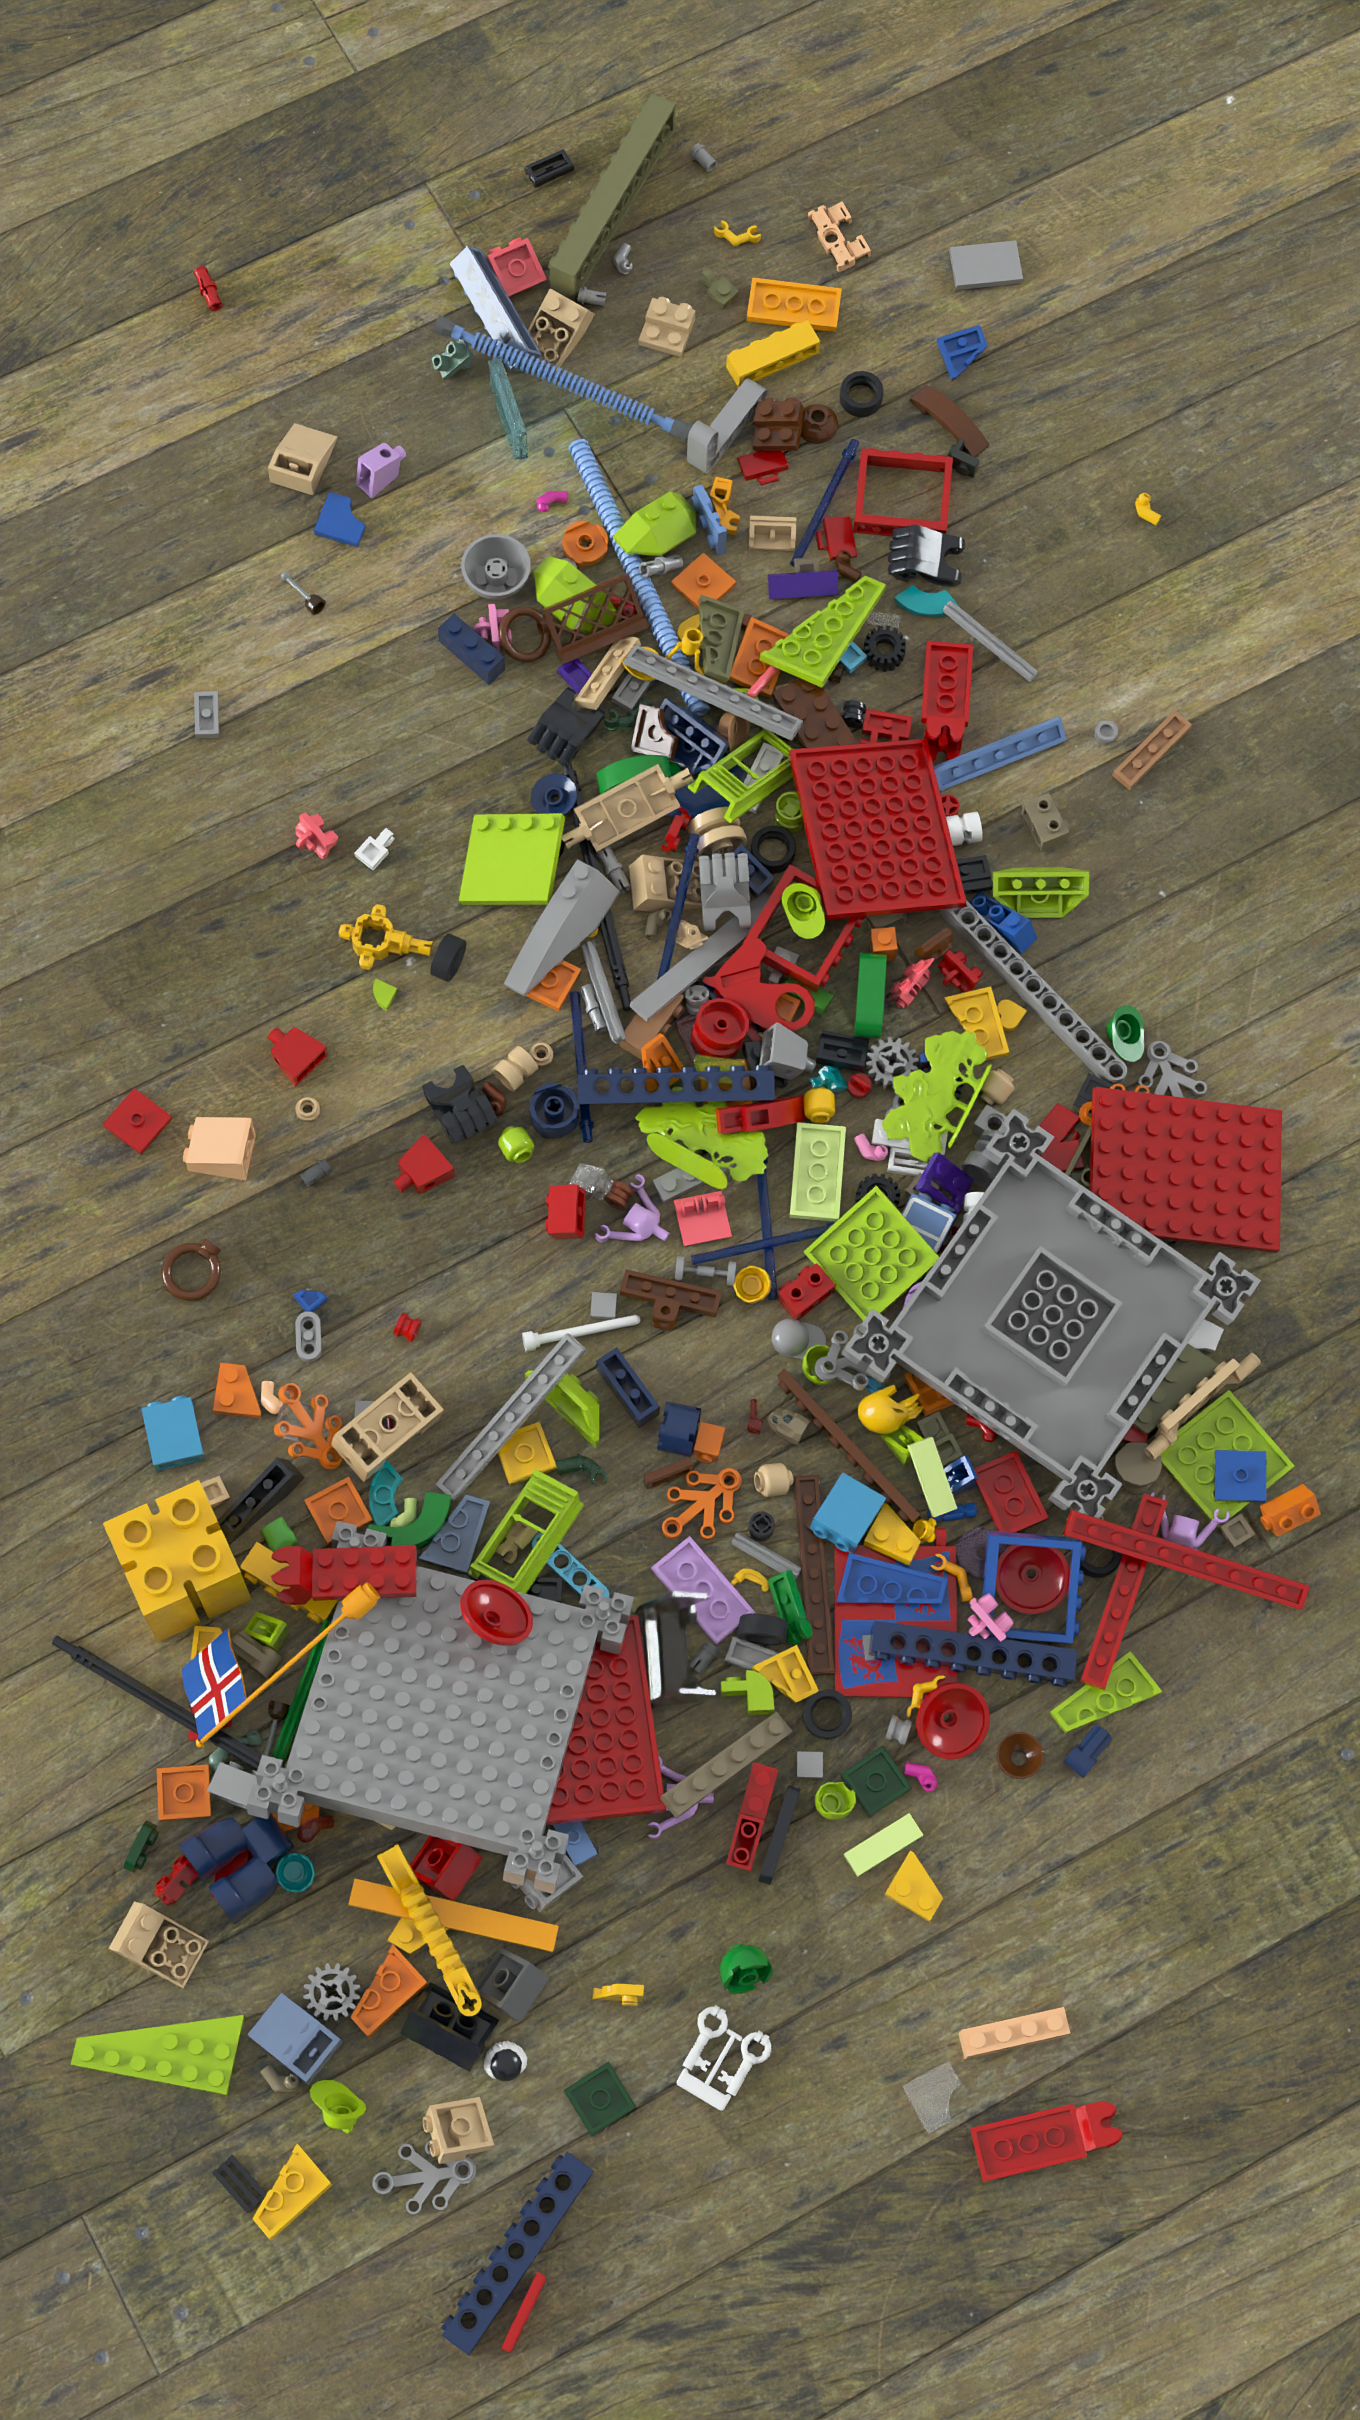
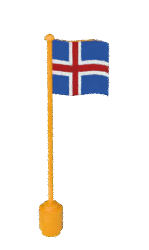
[182,1582,380,1748]

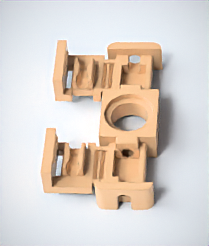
[808,202,871,272]

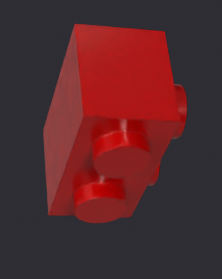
[545,1184,586,1240]
[778,1263,836,1320]

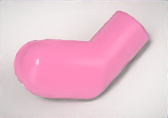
[854,1133,888,1161]

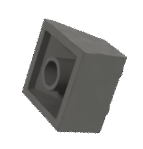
[475,1947,549,2023]

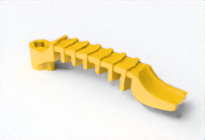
[377,1844,482,2016]

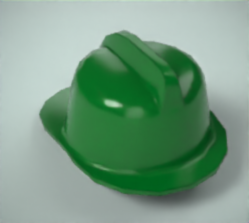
[1106,1005,1144,1062]

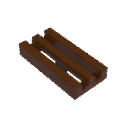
[643,1457,694,1489]

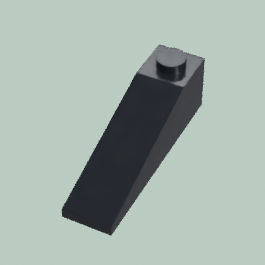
[217,1457,305,1545]

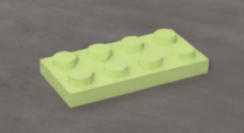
[790,1122,846,1222]

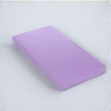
[651,1536,755,1646]

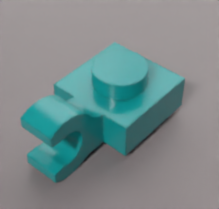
[809,1066,848,1093]

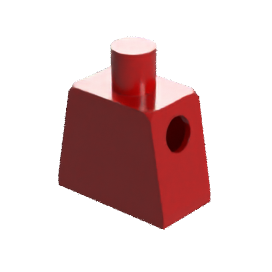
[268,1027,328,1087]
[393,1134,455,1194]

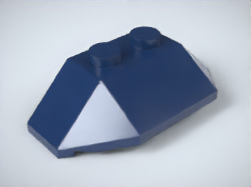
[660,698,729,776]

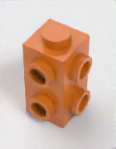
[1260,1484,1321,1537]

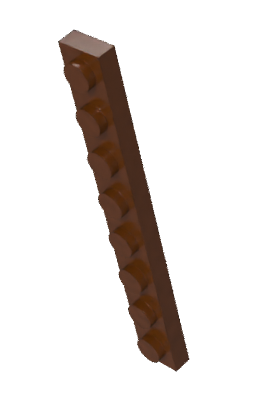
[777,1369,921,1525]

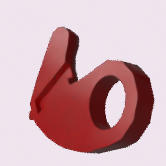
[703,938,815,1031]

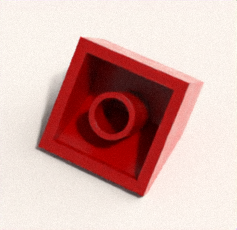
[410,1836,483,1901]

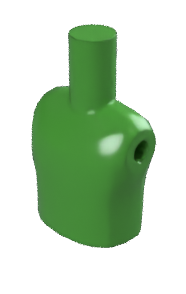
[260,1517,298,1552]

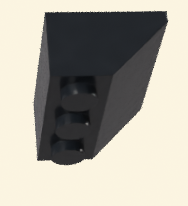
[400,1982,499,2072]

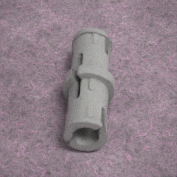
[639,554,683,577]
[597,846,631,894]
[580,984,608,1033]

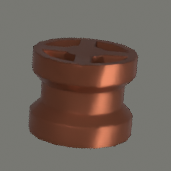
[604,1181,635,1210]

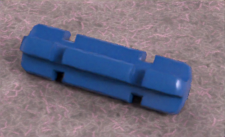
[927,1502,977,1523]

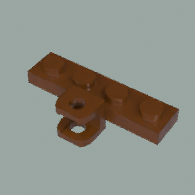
[620,1269,722,1331]

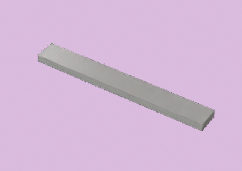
[624,644,803,741]
[630,892,781,1022]
[436,1333,587,1501]

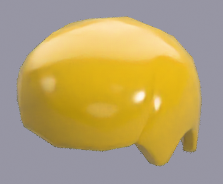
[733,1266,771,1303]

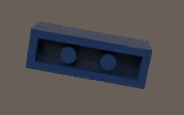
[438,613,505,685]
[596,1347,660,1428]

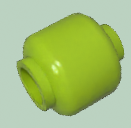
[498,1126,534,1163]

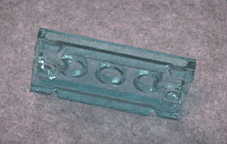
[487,357,528,460]

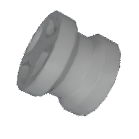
[685,985,709,1016]
[885,1715,912,1746]

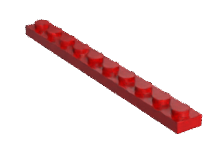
[1063,1509,1310,1610]

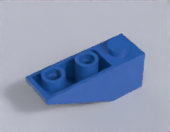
[969,892,1037,954]

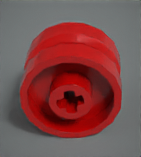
[691,998,749,1061]

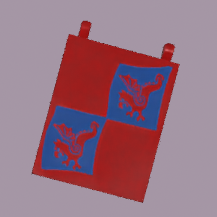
[834,1528,958,1698]

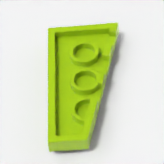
[1050,1651,1162,1734]

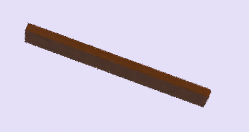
[794,1475,835,1676]

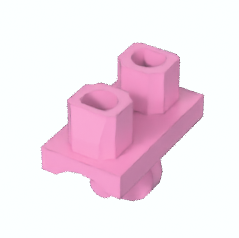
[473,604,512,652]
[968,1593,1014,1642]

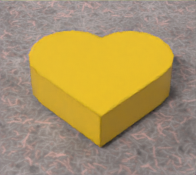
[997,1000,1027,1032]

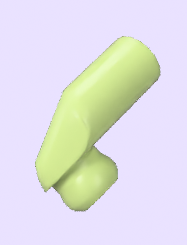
[390,1498,417,1528]

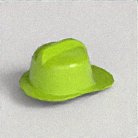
[782,883,825,939]
[310,2080,366,2133]

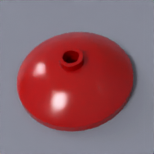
[995,1544,1070,1614]
[460,1580,533,1646]
[916,1682,990,1760]

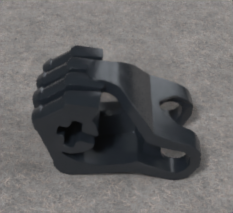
[888,525,965,587]
[527,687,605,767]
[422,1065,498,1143]

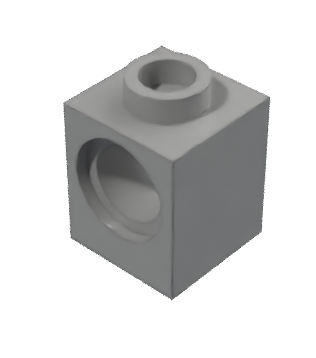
[972,1105,1007,1137]

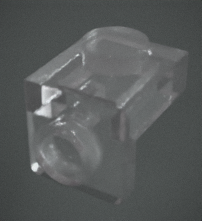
[569,1163,613,1200]

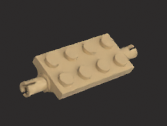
[562,764,694,852]
[1144,1353,1261,1461]

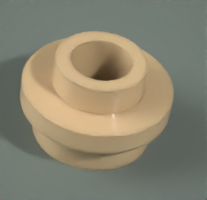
[529,1043,553,1067]
[295,1097,320,1121]

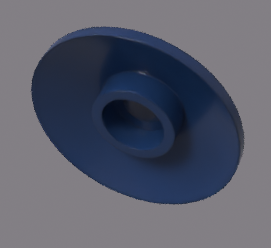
[531,774,577,816]

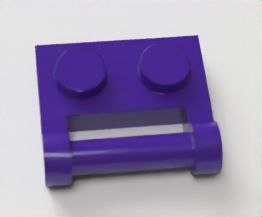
[916,1152,974,1215]

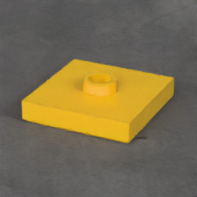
[497,1421,557,1486]

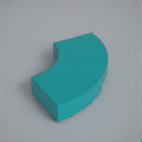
[894,585,959,618]
[369,1460,403,1526]

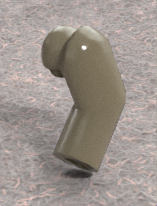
[644,908,672,939]

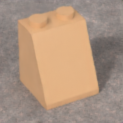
[183,1117,256,1181]

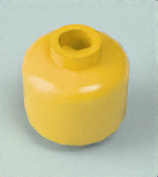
[803,1086,835,1123]

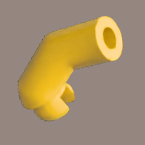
[1135,493,1162,525]

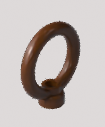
[499,606,558,662]
[162,1239,221,1301]

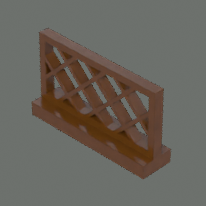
[542,573,649,663]

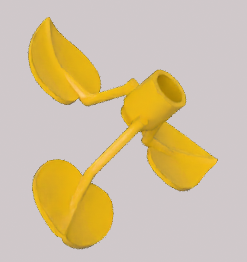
[622,614,727,686]

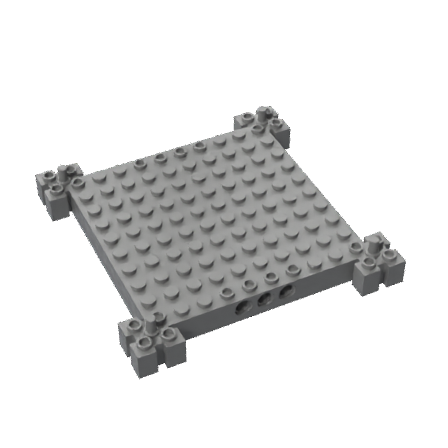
[841,1108,1261,1518]
[247,1521,634,1894]

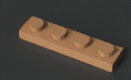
[1112,710,1192,790]

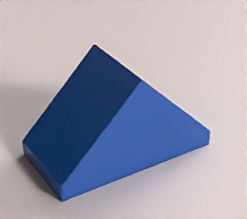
[944,1455,978,1495]

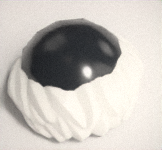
[484,2041,527,2081]

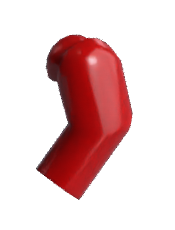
[610,596,636,617]

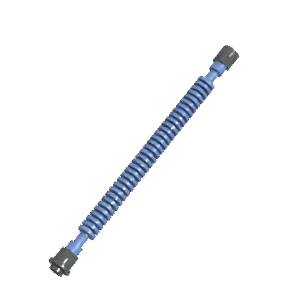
[433,315,693,444]

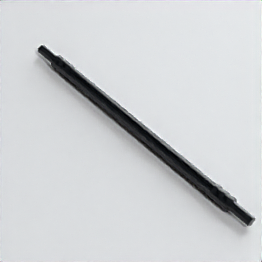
[562,762,632,1011]
[52,1635,262,1770]

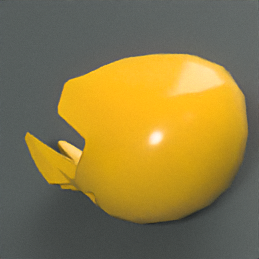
[858,1385,923,1435]

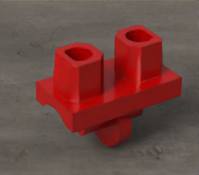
[937,950,983,993]

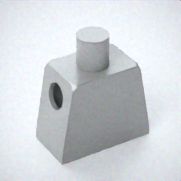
[759,1022,816,1080]

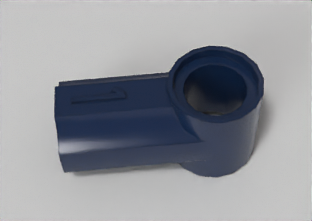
[1063,1725,1113,1778]

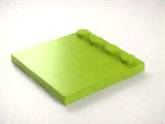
[459,813,565,905]
[803,1186,940,1321]
[1160,1390,1295,1530]

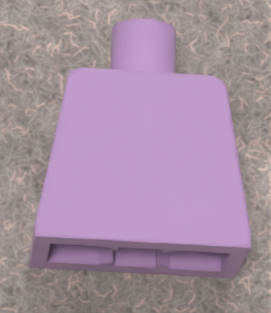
[356,443,406,499]

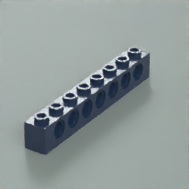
[578,1065,775,1104]
[869,1621,1077,1687]
[441,2152,594,2356]

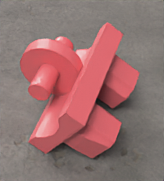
[295,812,338,859]

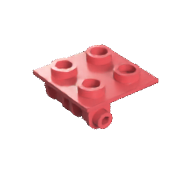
[886,958,935,1009]
[674,1191,732,1247]

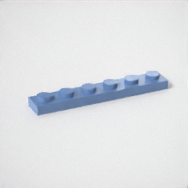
[934,717,1066,791]

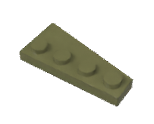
[698,595,745,684]
[1132,1343,1219,1435]

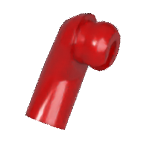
[965,1413,998,1443]

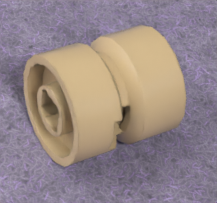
[492,1046,538,1092]

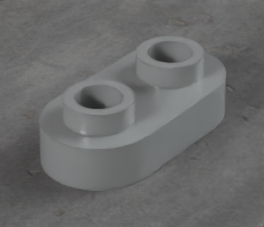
[295,1312,322,1362]

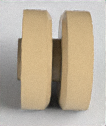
[688,807,747,860]

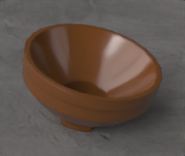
[801,404,838,444]
[914,926,953,962]
[996,1732,1044,1779]

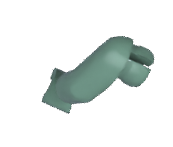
[209,1730,263,1771]

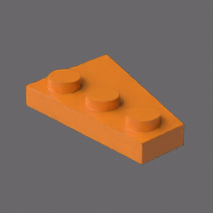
[350,1944,428,2038]

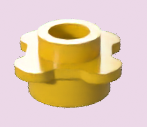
[912,1518,936,1544]

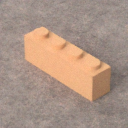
[959,2007,1070,2060]

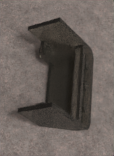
[635,1591,715,1707]

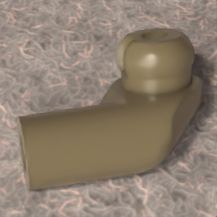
[260,2064,299,2093]

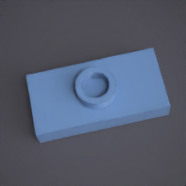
[552,1821,598,1867]

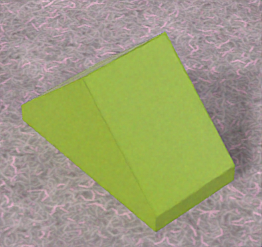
[880,1425,924,1467]
[243,1611,290,1652]

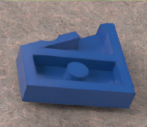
[936,325,987,381]

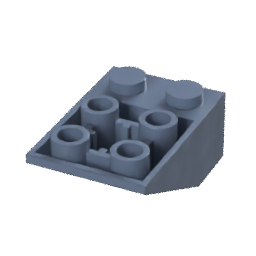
[247,1993,342,2085]

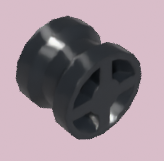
[841,700,867,728]

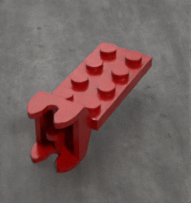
[921,641,973,762]
[271,1545,417,1605]
[970,2102,1123,2182]

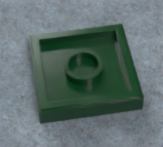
[840,1746,912,1818]
[564,2061,637,2137]

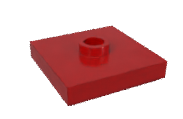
[103,1088,172,1155]

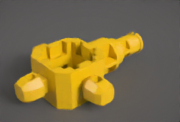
[339,904,433,970]

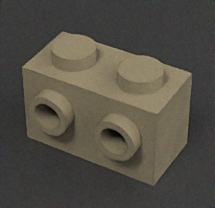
[1021,793,1070,852]

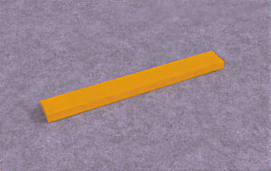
[348,1879,559,1953]

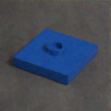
[1215,1450,1266,1503]

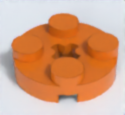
[562,521,608,568]

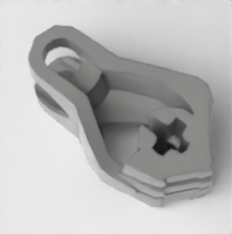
[699,853,751,932]

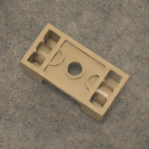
[331,1372,444,1482]

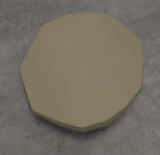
[1114,1443,1162,1495]

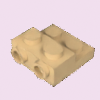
[638,297,696,357]
[423,2097,494,2164]

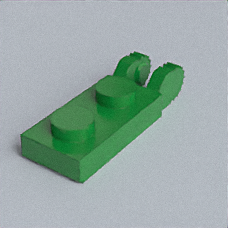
[768,1570,813,1646]

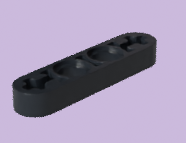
[758,1785,801,1885]

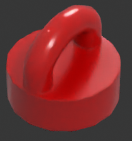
[847,1073,872,1099]

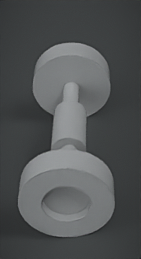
[675,1256,736,1286]

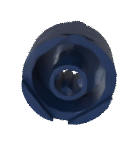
[530,1082,579,1139]
[657,1402,701,1457]

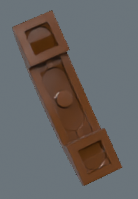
[909,385,989,458]

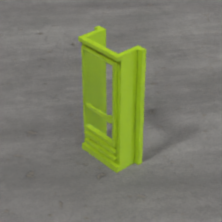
[688,728,794,823]
[468,1469,584,1594]

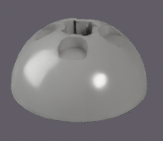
[461,534,531,600]

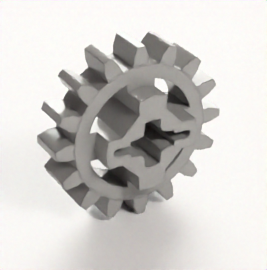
[865,1037,919,1090]
[303,1963,361,2022]

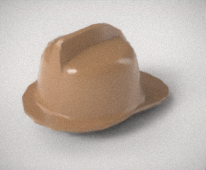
[716,712,751,753]

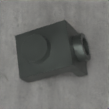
[948,438,979,478]

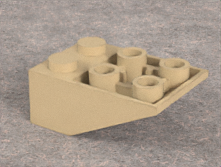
[528,289,595,371]
[268,423,338,495]
[629,855,702,912]
[108,1901,209,1988]

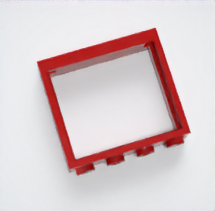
[853,448,953,537]
[742,865,866,993]

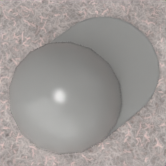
[772,1319,826,1360]

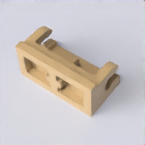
[749,516,796,551]

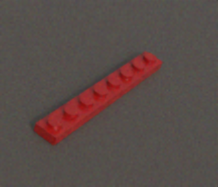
[1080,1493,1168,1691]

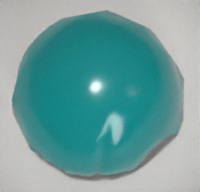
[275,1853,316,1893]

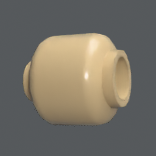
[980,1068,1014,1105]
[754,1463,793,1497]

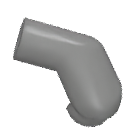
[613,243,632,274]

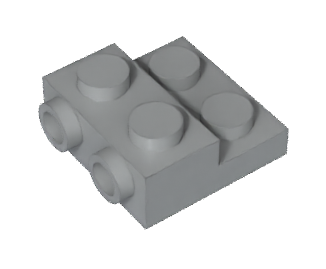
[510,1855,584,1912]

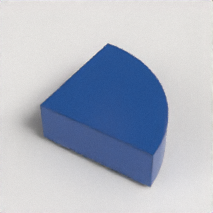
[293,1290,328,1312]

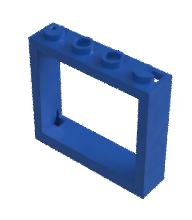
[980,1531,1086,1643]

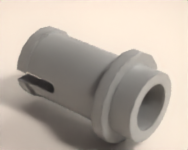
[690,143,718,172]
[577,287,607,307]

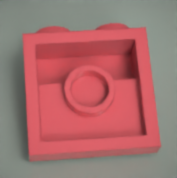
[486,238,547,297]

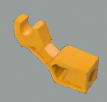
[710,477,740,535]

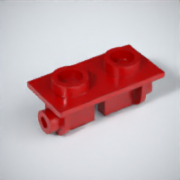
[153,1855,199,1907]

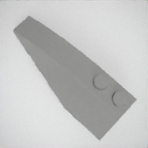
[504,859,620,996]

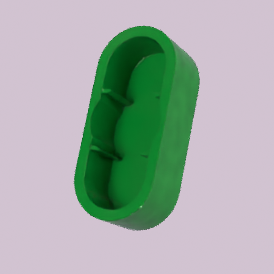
[854,953,887,1038]

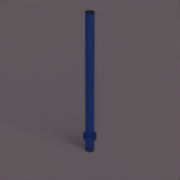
[790,439,859,567]
[657,833,700,980]
[570,991,594,1143]
[757,1158,778,1300]
[691,1221,834,1265]

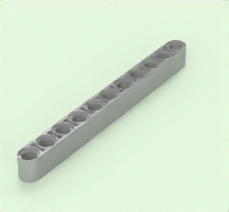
[940,900,1127,1087]

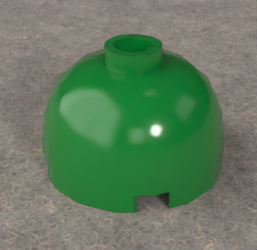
[719,1944,774,1994]

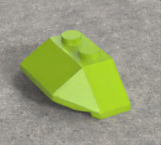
[612,491,696,556]
[533,556,617,632]
[993,867,1089,918]
[525,1370,599,1448]

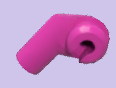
[536,491,568,512]
[904,1762,938,1792]

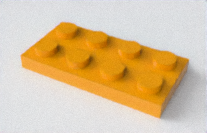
[747,278,842,332]

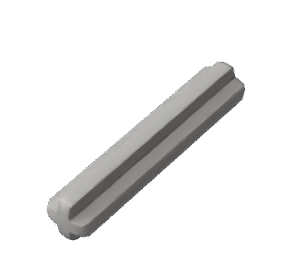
[732,1532,801,1579]

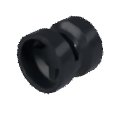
[748,1511,774,1542]

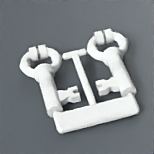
[676,2005,771,2111]

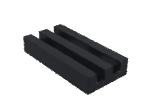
[524,149,574,188]
[212,2155,267,2214]

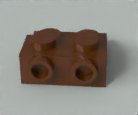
[752,397,805,451]

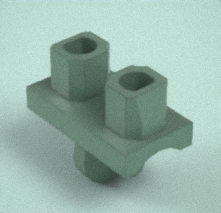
[432,340,474,380]

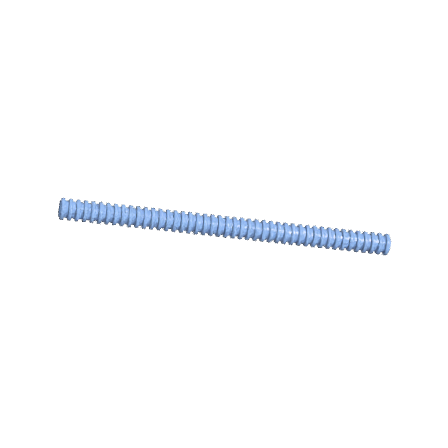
[568,439,710,717]

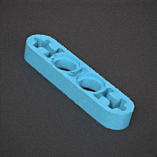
[532,1533,609,1598]

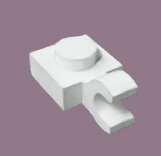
[354,828,395,871]

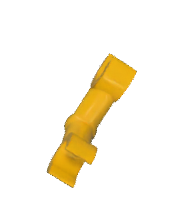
[714,220,761,246]
[907,1676,945,1717]

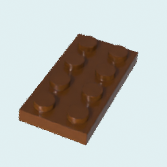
[772,678,858,748]

